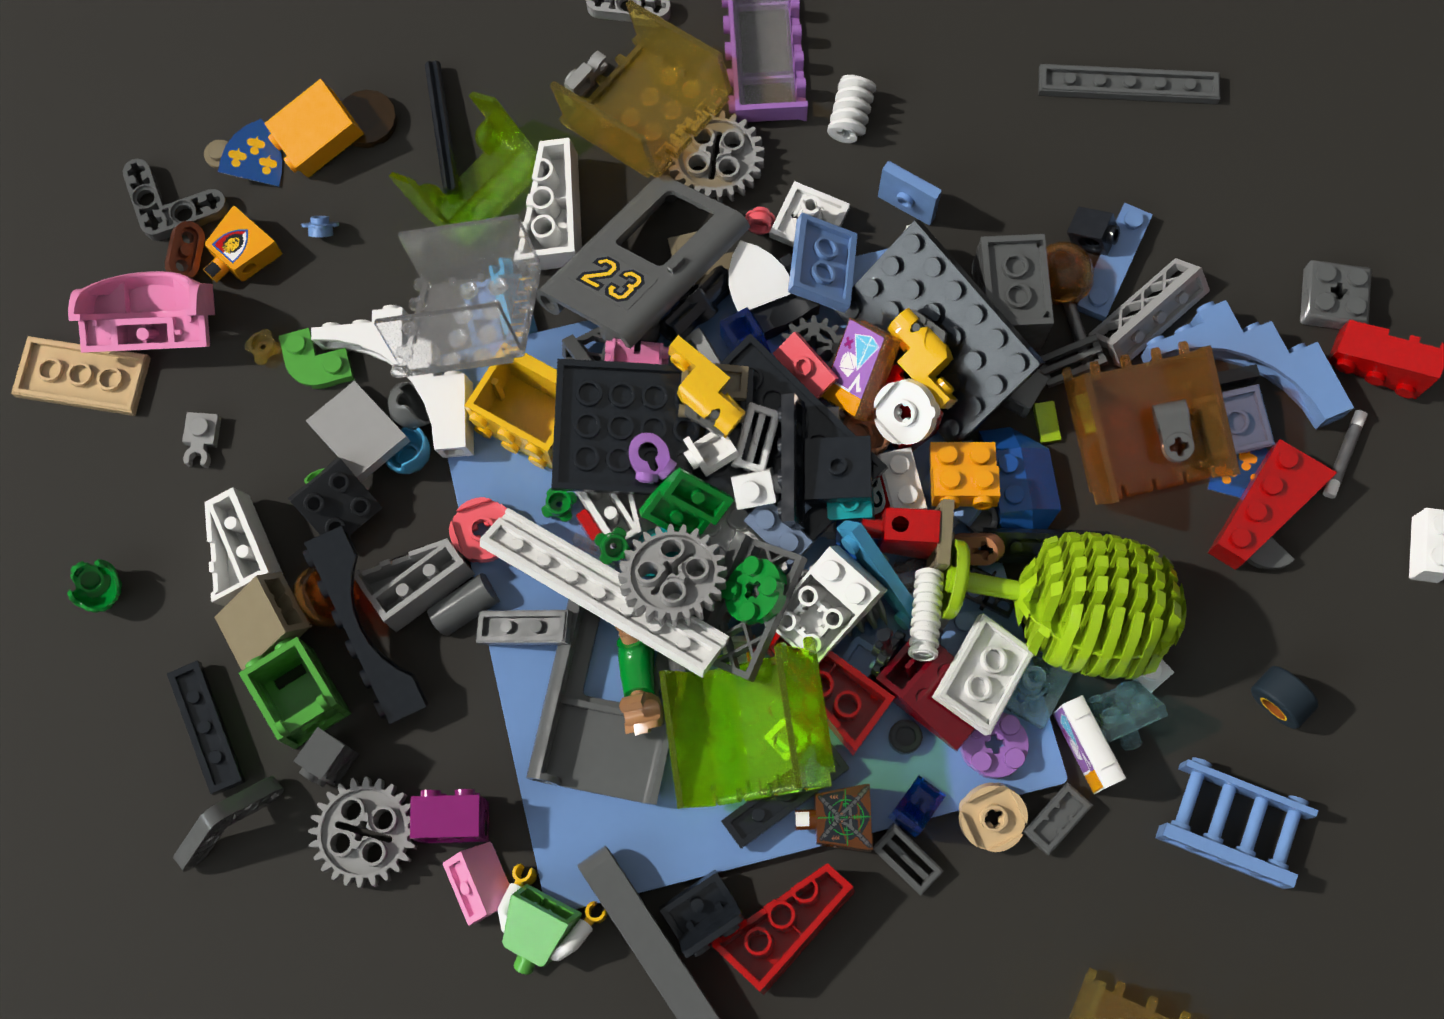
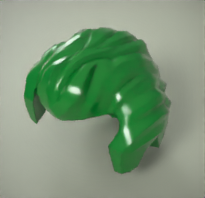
[67,559,122,613]

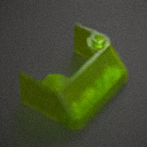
[389,92,537,244]

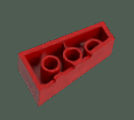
[1208,439,1337,570]

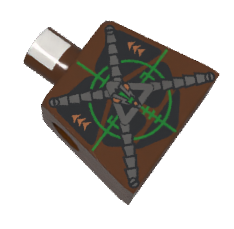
[795,784,873,852]

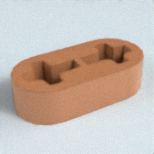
[954,533,1005,565]

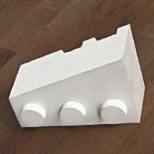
[205,487,283,606]
[575,492,642,549]

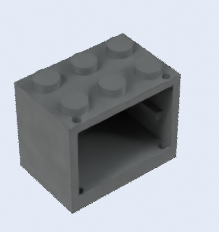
[971,234,1054,351]

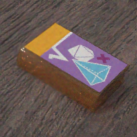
[821,317,902,421]

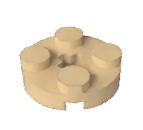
[959,782,1028,852]

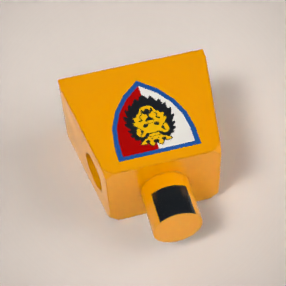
[203,206,283,283]

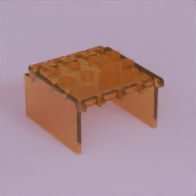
[1062,341,1241,505]

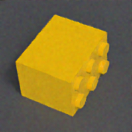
[464,342,557,469]

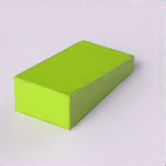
[1033,401,1061,444]

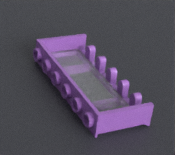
[722,0,808,123]

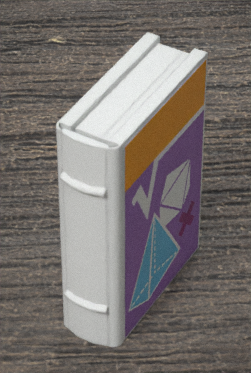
[1052,695,1126,794]

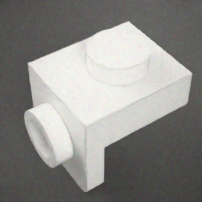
[683,432,740,477]
[731,467,781,510]

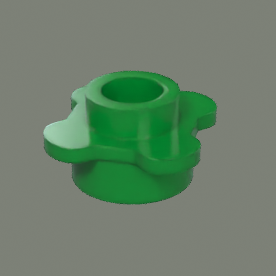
[541,488,577,522]
[594,527,631,564]

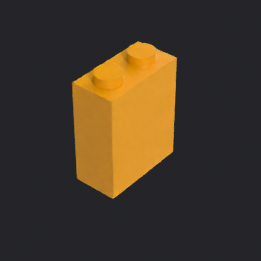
[264,78,364,178]

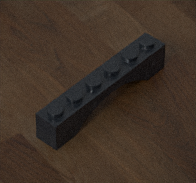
[303,526,428,724]

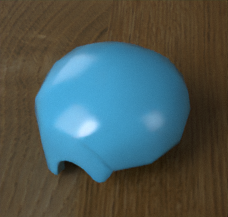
[386,427,431,474]

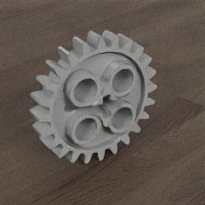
[666,110,764,203]
[618,524,728,628]
[308,777,418,888]

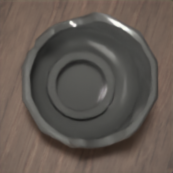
[388,382,431,429]

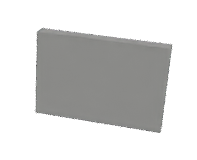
[306,381,410,482]

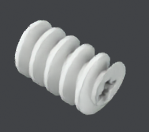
[827,75,876,144]

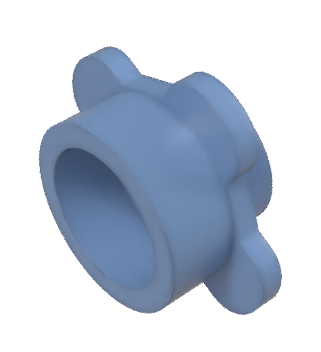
[301,216,339,237]

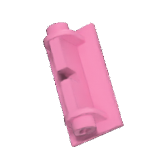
[604,338,669,364]

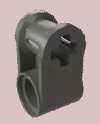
[1152,399,1194,463]

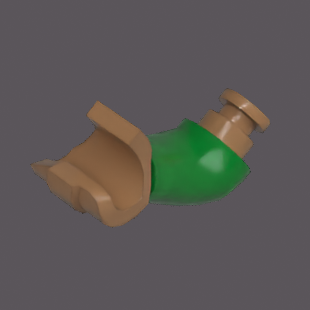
[615,627,663,736]

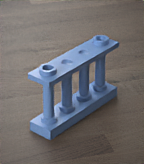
[1155,757,1318,889]

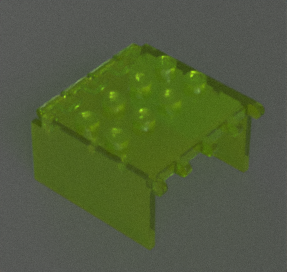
[659,636,835,809]

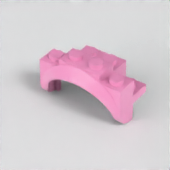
[68,271,215,353]

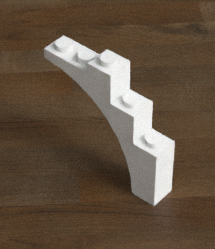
[311,305,474,458]

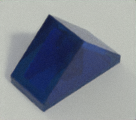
[888,775,946,838]

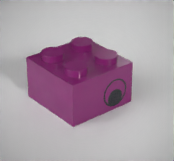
[410,789,489,844]

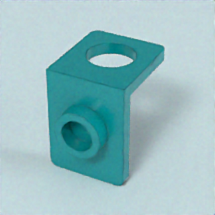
[827,488,875,520]

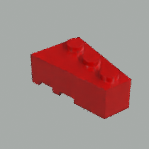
[1328,319,1444,399]

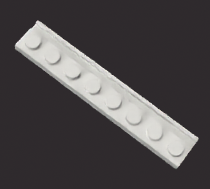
[480,508,730,678]

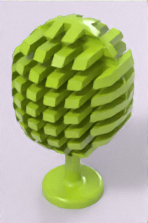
[940,532,1187,680]

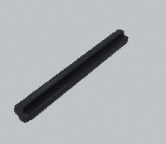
[425,60,460,195]

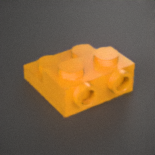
[929,442,1001,510]

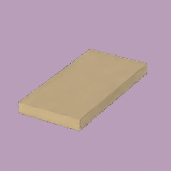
[11,336,151,416]

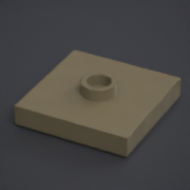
[926,499,955,572]

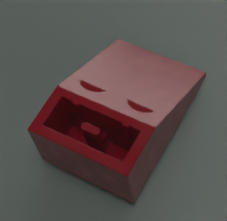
[876,640,975,752]

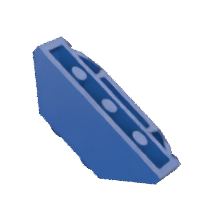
[978,427,1061,529]

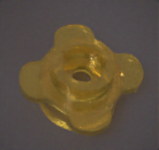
[245,329,282,365]

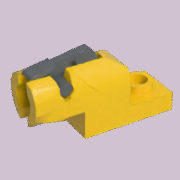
[888,308,958,409]
[668,335,746,438]

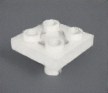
[769,181,850,247]

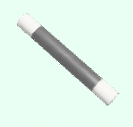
[1323,410,1368,499]

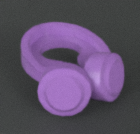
[629,433,677,484]

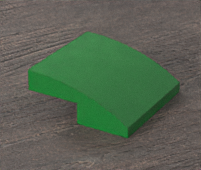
[639,468,734,536]

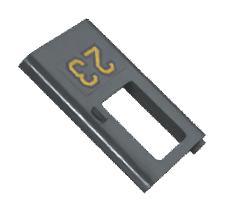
[536,174,750,349]

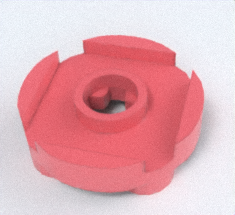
[449,497,507,563]

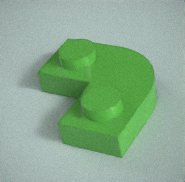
[279,328,355,389]

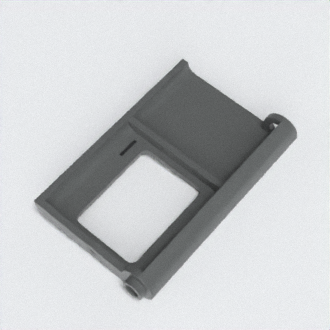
[526,599,696,805]

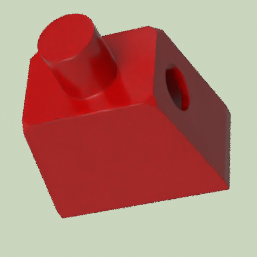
[861,507,941,559]

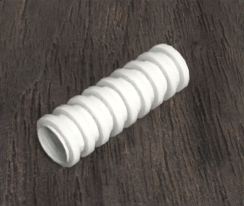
[908,567,945,661]

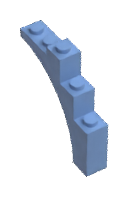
[1140,300,1354,430]

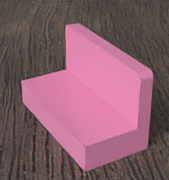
[443,842,509,926]

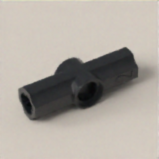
[659,265,730,342]

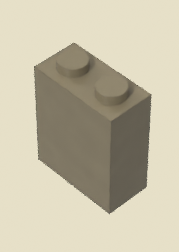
[214,571,311,670]

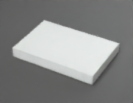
[932,613,1034,736]

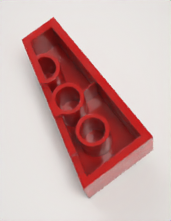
[767,632,895,756]
[711,863,855,995]

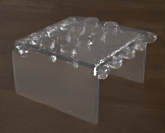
[374,214,541,378]

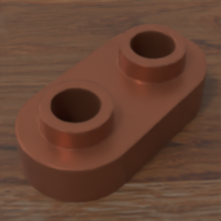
[165,221,205,278]

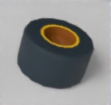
[1251,666,1319,729]

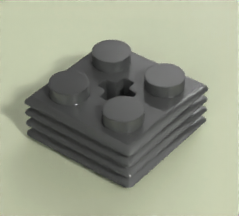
[1300,260,1372,329]

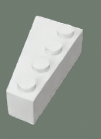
[514,138,582,272]

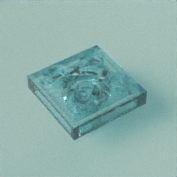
[1005,641,1073,729]
[1086,680,1168,750]

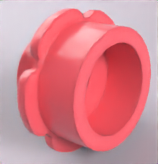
[745,207,775,235]

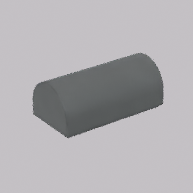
[427,573,500,636]

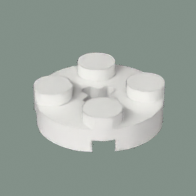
[874,378,941,445]

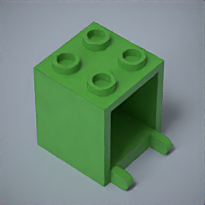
[239,637,352,749]

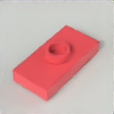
[772,332,839,399]

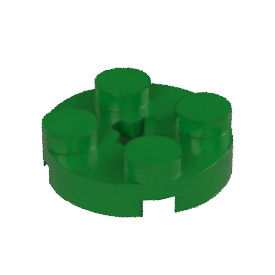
[721,556,787,625]

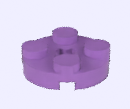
[960,712,1029,779]

